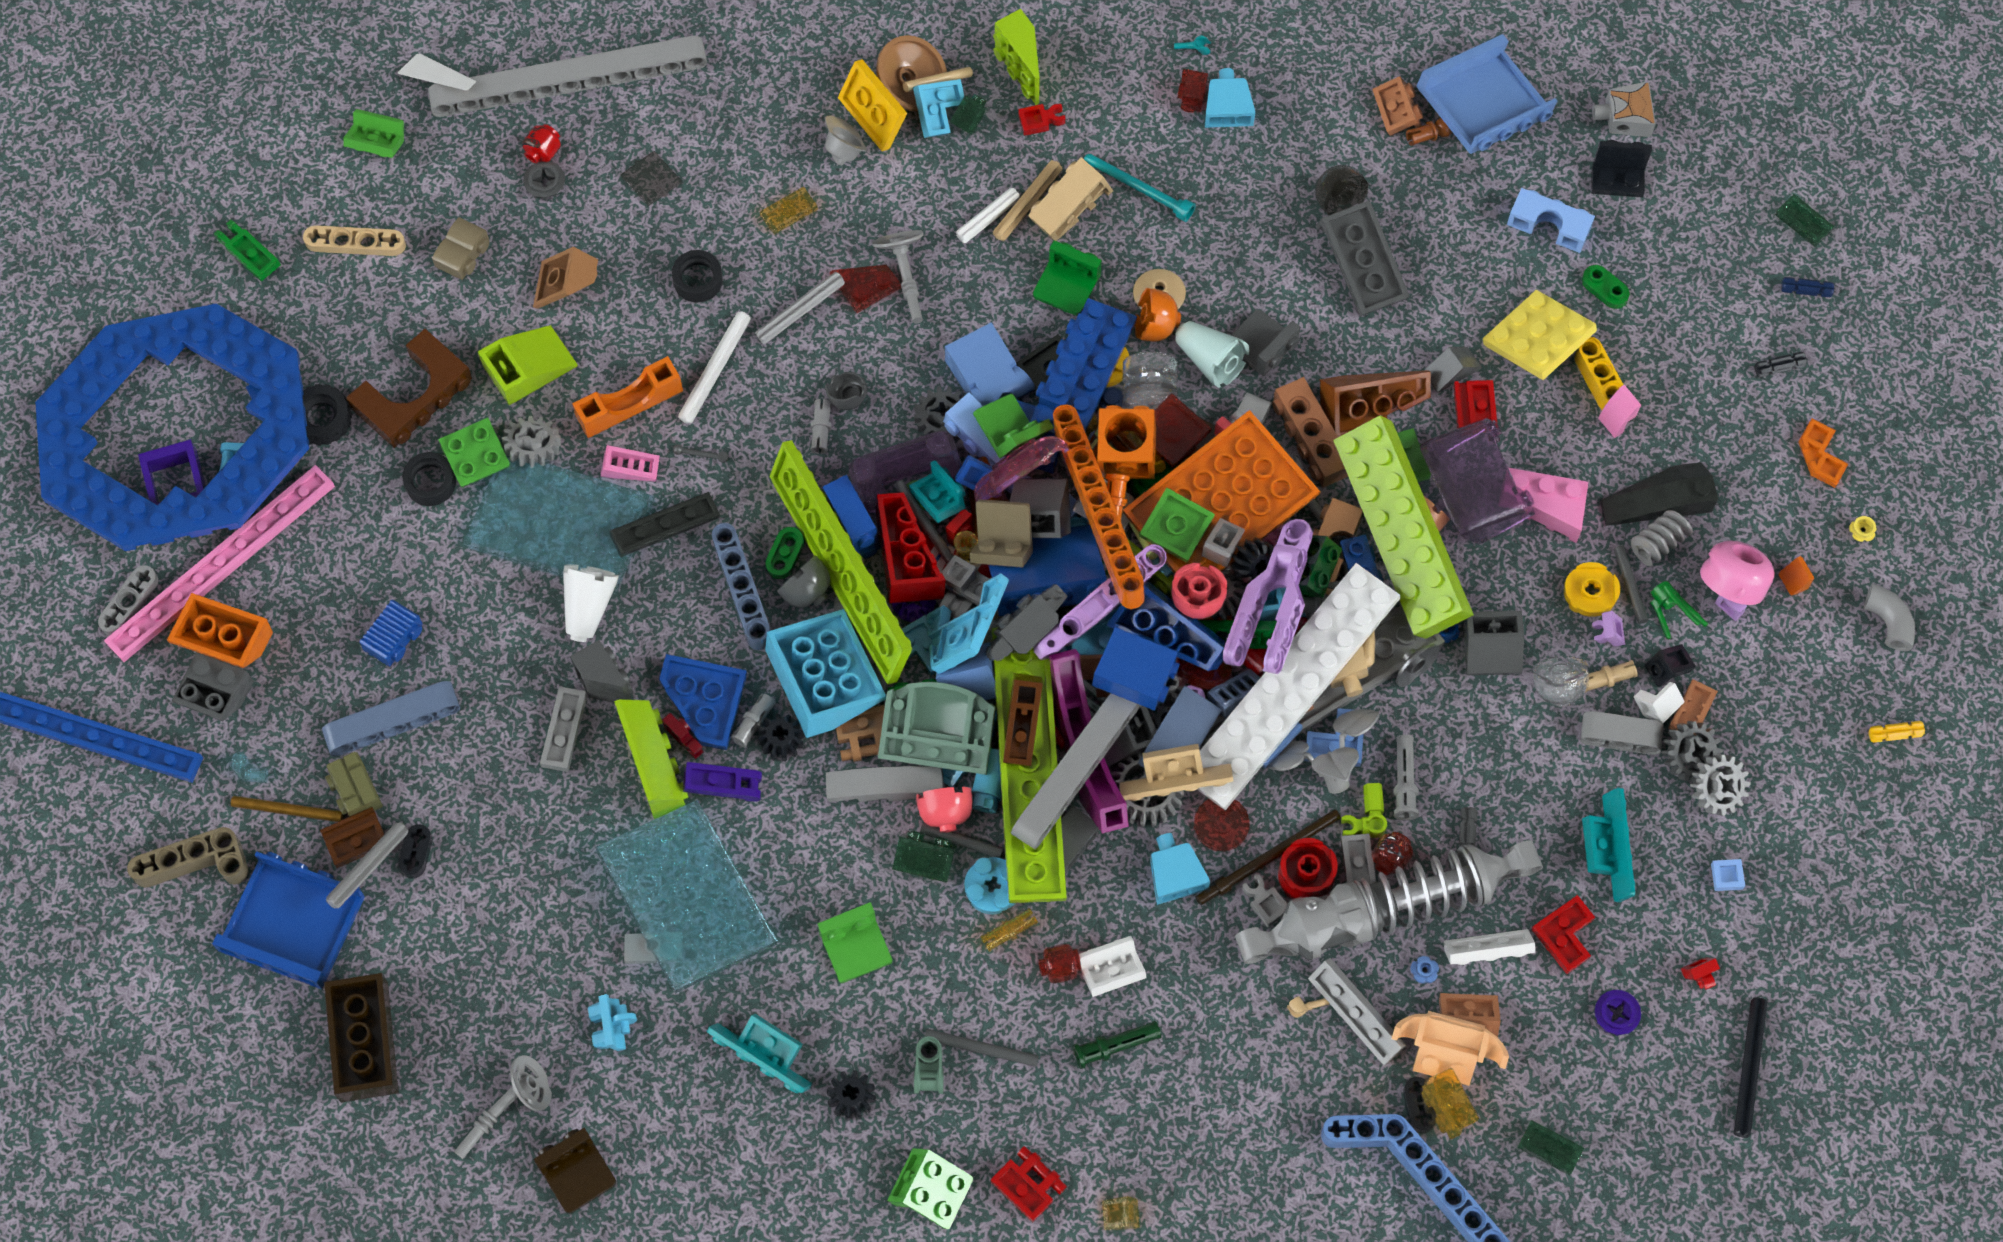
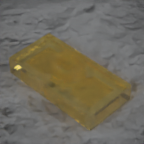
[760,186,818,235]

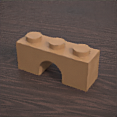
[1313,498,1363,582]

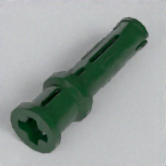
[1072,1021,1161,1069]

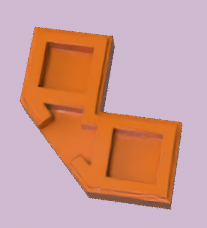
[1798,418,1848,488]

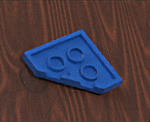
[659,654,747,750]

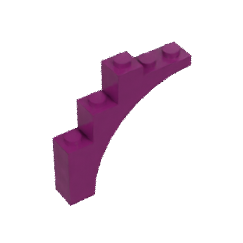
[1049,649,1129,833]

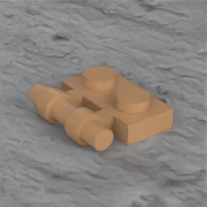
[835,705,885,762]

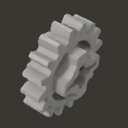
[502,416,561,468]
[1690,754,1751,816]

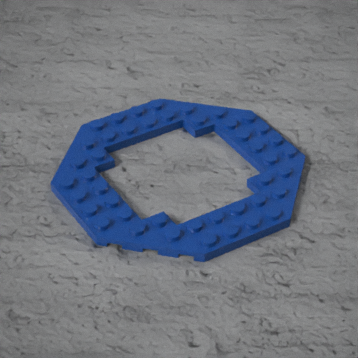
[35,304,309,551]

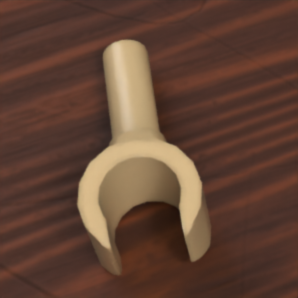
[1287,996,1329,1018]

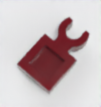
[662,713,704,760]

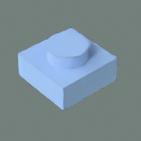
[1711,859,1745,891]

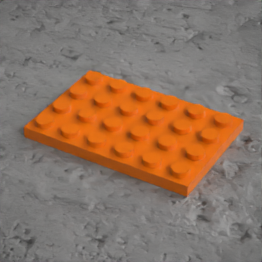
[1123,410,1320,574]

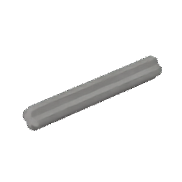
[755,272,845,344]
[326,822,408,909]

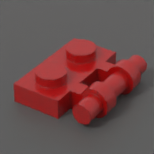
[990,1146,1067,1223]

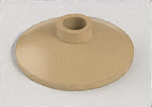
[1133,269,1186,309]

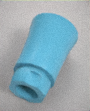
[972,748,1002,814]

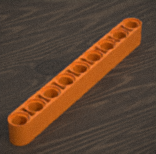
[1053,404,1145,609]

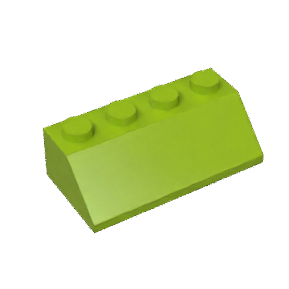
[614,699,689,819]

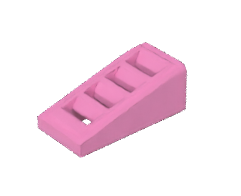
[600,445,660,482]

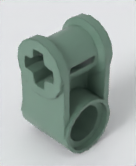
[914,1036,944,1094]

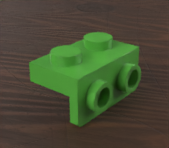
[343,109,404,158]

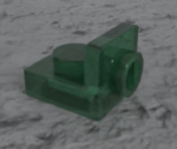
[950,93,990,135]

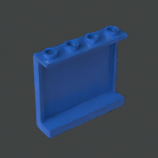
[988,524,1107,616]
[212,851,365,989]

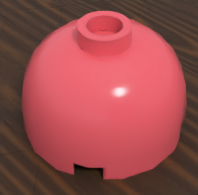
[1171,563,1227,619]
[916,787,973,833]

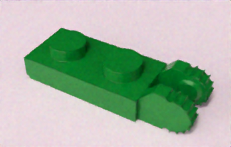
[214,220,281,282]

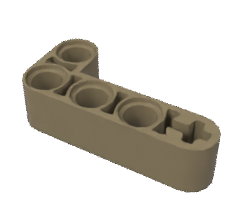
[127,827,249,888]

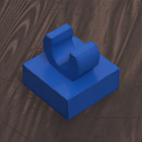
[955,455,993,493]

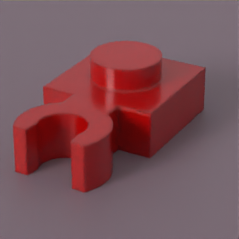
[1018,104,1066,136]

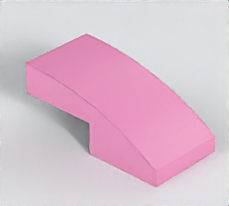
[1598,385,1641,438]

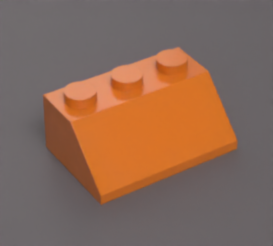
[167,593,273,668]

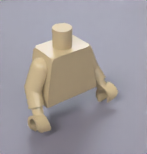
[1329,630,1375,697]

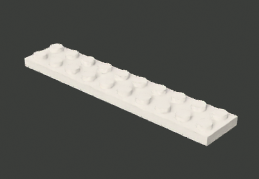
[1198,563,1400,810]

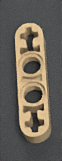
[303,226,406,256]

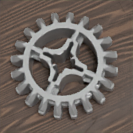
[1112,753,1185,827]

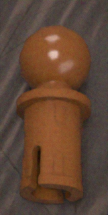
[1406,117,1452,146]

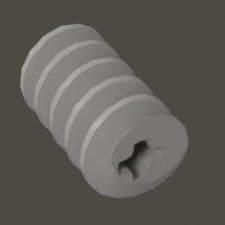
[1631,510,1693,567]

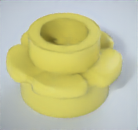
[1849,516,1877,542]

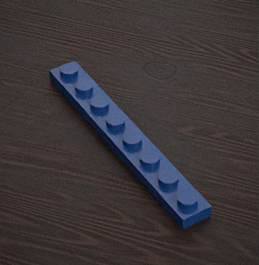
[0,692,203,783]

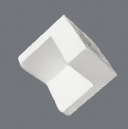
[1634,682,1685,724]

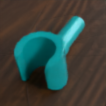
[1174,35,1211,55]

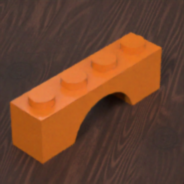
[572,356,683,438]

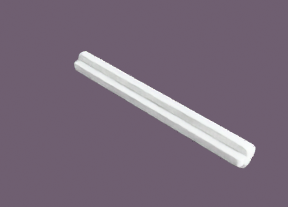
[678,311,751,424]

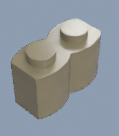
[432,217,489,280]

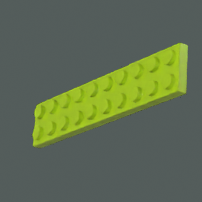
[770,440,912,685]
[991,627,1067,903]

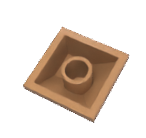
[533,247,598,309]

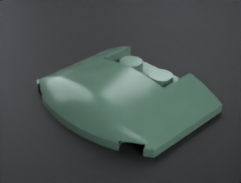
[878,682,996,775]

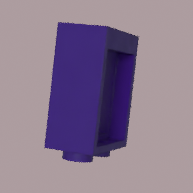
[138,439,206,505]

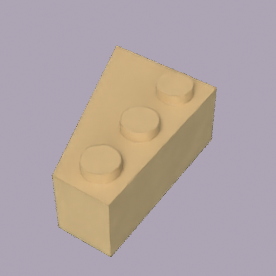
[1028,157,1113,241]

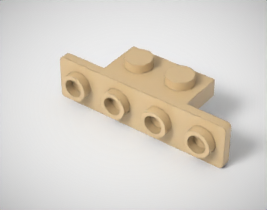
[1120,744,1234,801]

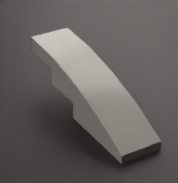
[826,766,944,802]

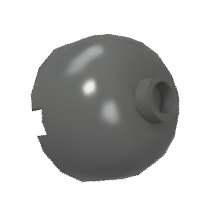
[777,555,831,608]

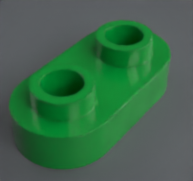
[1582,265,1630,309]
[766,527,804,579]

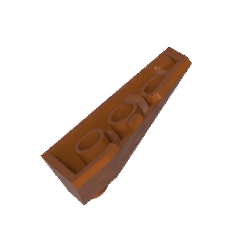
[1320,370,1431,437]

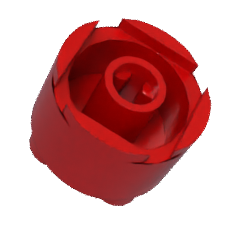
[1278,838,1338,899]

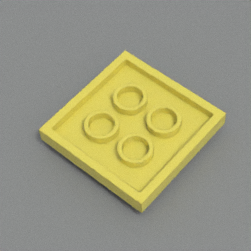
[1483,290,1597,380]

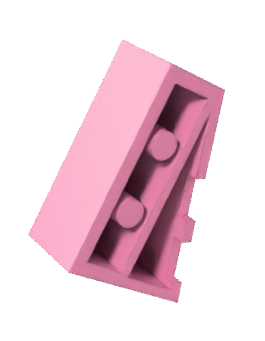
[1499,468,1588,543]

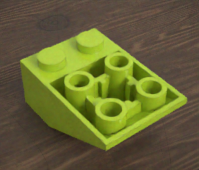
[993,8,1040,105]
[478,325,578,406]

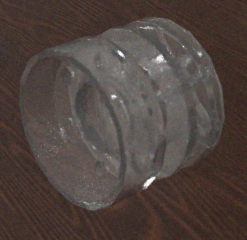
[1122,352,1178,417]

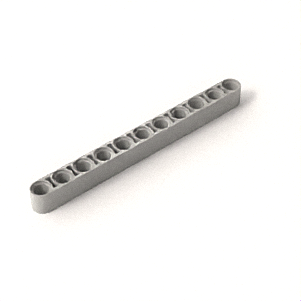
[428,36,707,117]

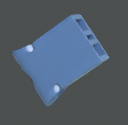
[945,322,1035,406]

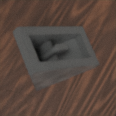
[1424,347,1482,393]

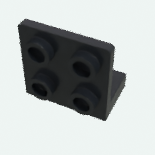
[1591,140,1652,198]

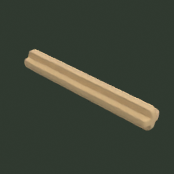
[993,160,1062,241]

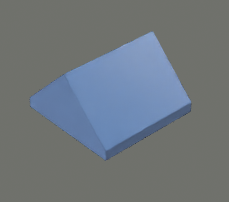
[936,642,995,700]

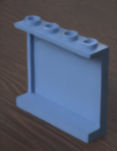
[1416,34,1557,154]

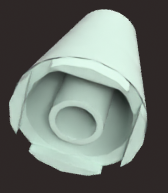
[1175,321,1250,388]

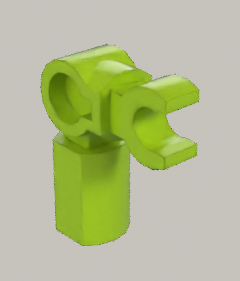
[1341,783,1387,838]

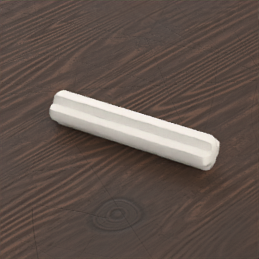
[956,188,1020,243]

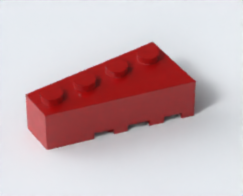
[876,492,946,603]

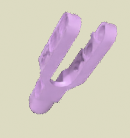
[1223,519,1313,674]
[1033,544,1167,660]

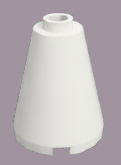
[563,564,619,642]

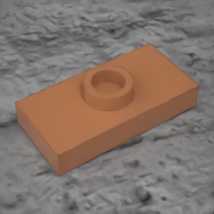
[1668,679,1718,735]

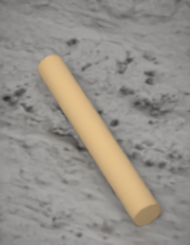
[903,67,973,92]

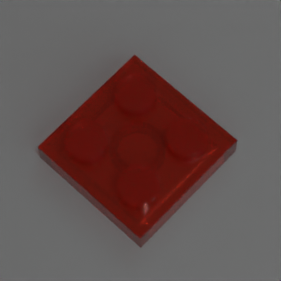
[1134,393,1211,469]

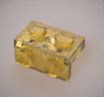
[1421,1068,1479,1140]

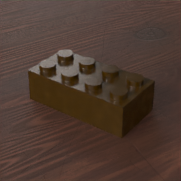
[324,973,399,1103]

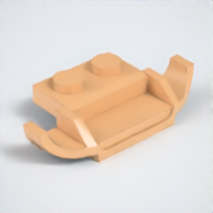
[1392,1011,1509,1086]

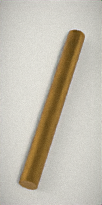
[231,796,343,822]

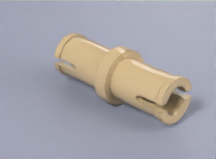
[1579,660,1638,693]

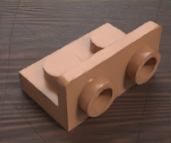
[1372,76,1424,136]
[1439,993,1501,1037]

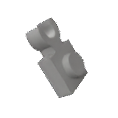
[1242,874,1287,927]

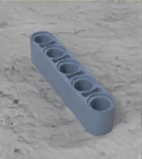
[712,523,770,650]
[322,681,460,757]

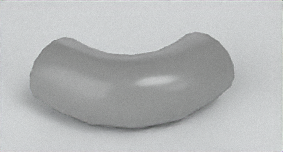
[1863,583,1915,652]

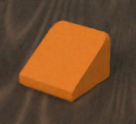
[1779,556,1814,595]

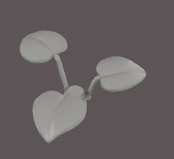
[1267,709,1380,794]

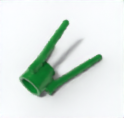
[1650,581,1708,640]

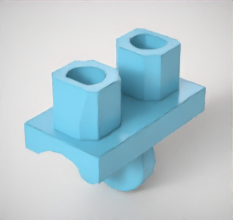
[588,994,637,1051]

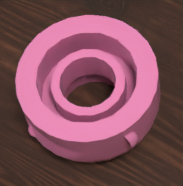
[1700,540,1775,605]

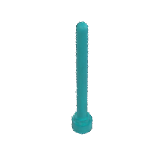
[1084,154,1196,222]

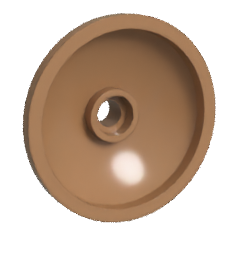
[876,35,947,111]

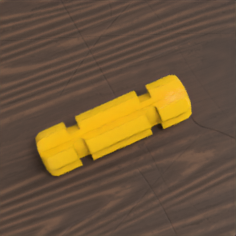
[1868,721,1925,743]

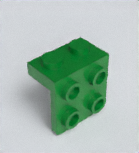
[1033,240,1102,316]

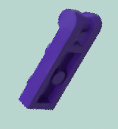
[683,762,762,802]

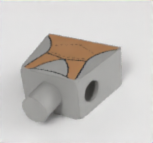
[1592,82,1656,137]

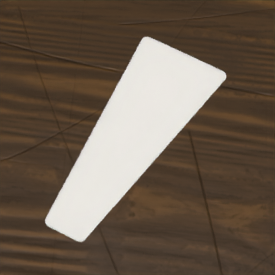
[398,54,476,90]

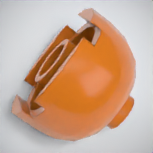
[1135,288,1181,342]

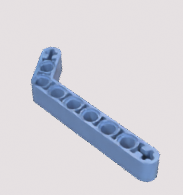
[1321,1114,1510,1242]

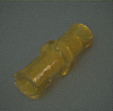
[980,908,1038,952]

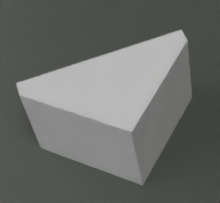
[1202,518,1245,568]

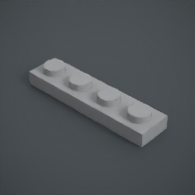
[1308,958,1406,1065]

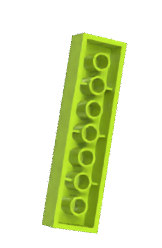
[1333,415,1474,639]

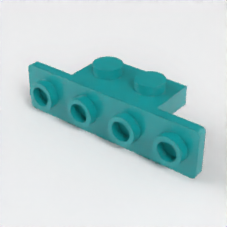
[1582,787,1635,903]
[706,1014,812,1093]

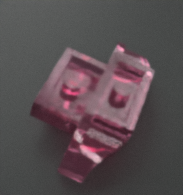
[974,436,1069,502]

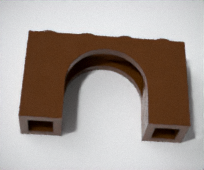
[346,329,472,448]

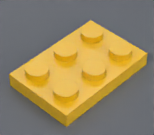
[838,59,907,151]

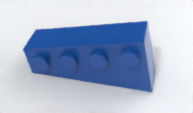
[1107,580,1226,671]

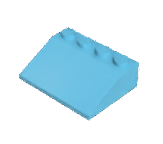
[765,609,886,738]

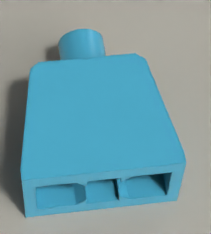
[1205,68,1255,128]
[1150,833,1210,905]

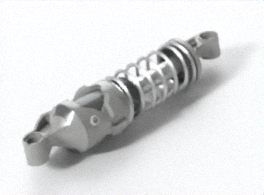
[1235,840,1543,964]

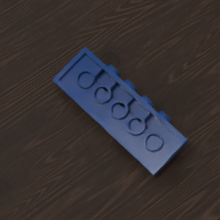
[1029,298,1137,440]

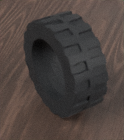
[303,384,352,446]

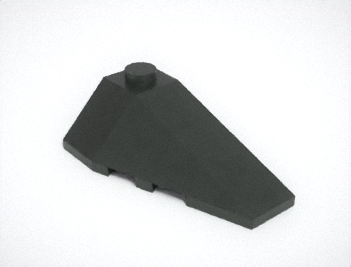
[1600,462,1718,526]

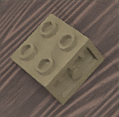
[970,499,1033,567]

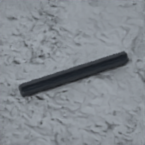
[1734,997,1768,1138]

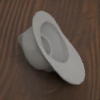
[825,116,867,166]

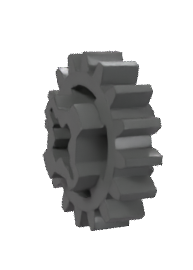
[914,386,962,444]
[1662,721,1723,782]

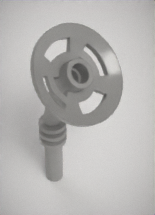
[872,230,924,324]
[454,1055,552,1159]

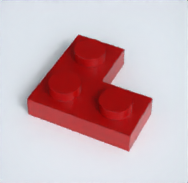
[1531,895,1595,974]

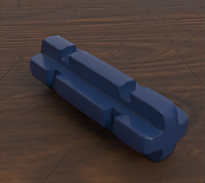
[1781,277,1835,298]

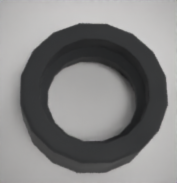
[672,250,723,303]
[402,452,456,506]

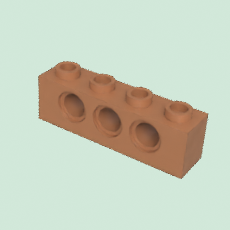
[1272,377,1348,488]

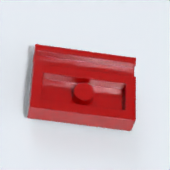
[1453,380,1498,434]

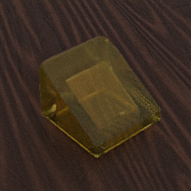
[1102,1196,1140,1230]

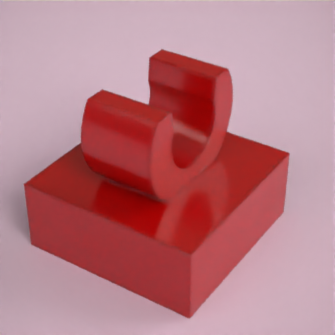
[1680,957,1720,990]

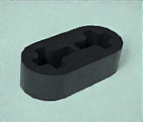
[398,824,433,879]
[1403,1077,1437,1133]

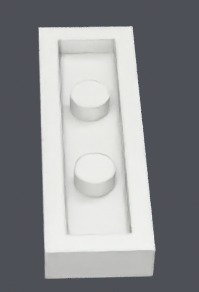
[1444,929,1535,965]

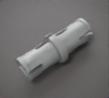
[810,399,832,454]
[731,693,776,748]

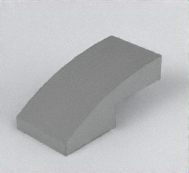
[941,555,990,606]

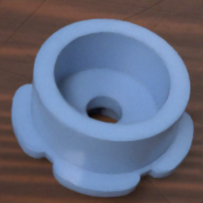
[1410,956,1439,984]

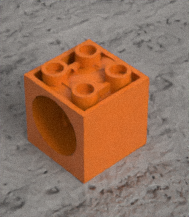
[1097,405,1156,479]

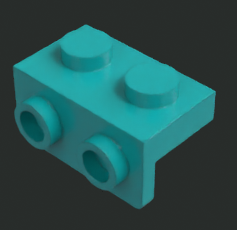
[909,460,966,523]

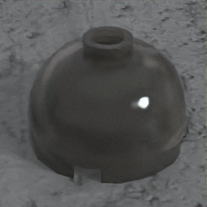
[1315,165,1369,215]

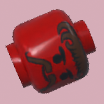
[522,124,561,163]

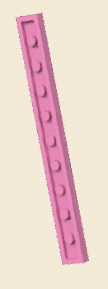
[104,465,335,662]

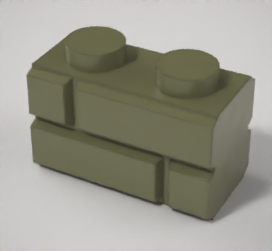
[325,752,383,816]

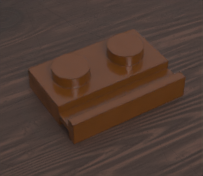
[320,807,384,868]

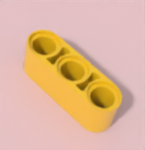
[1574,337,1623,410]

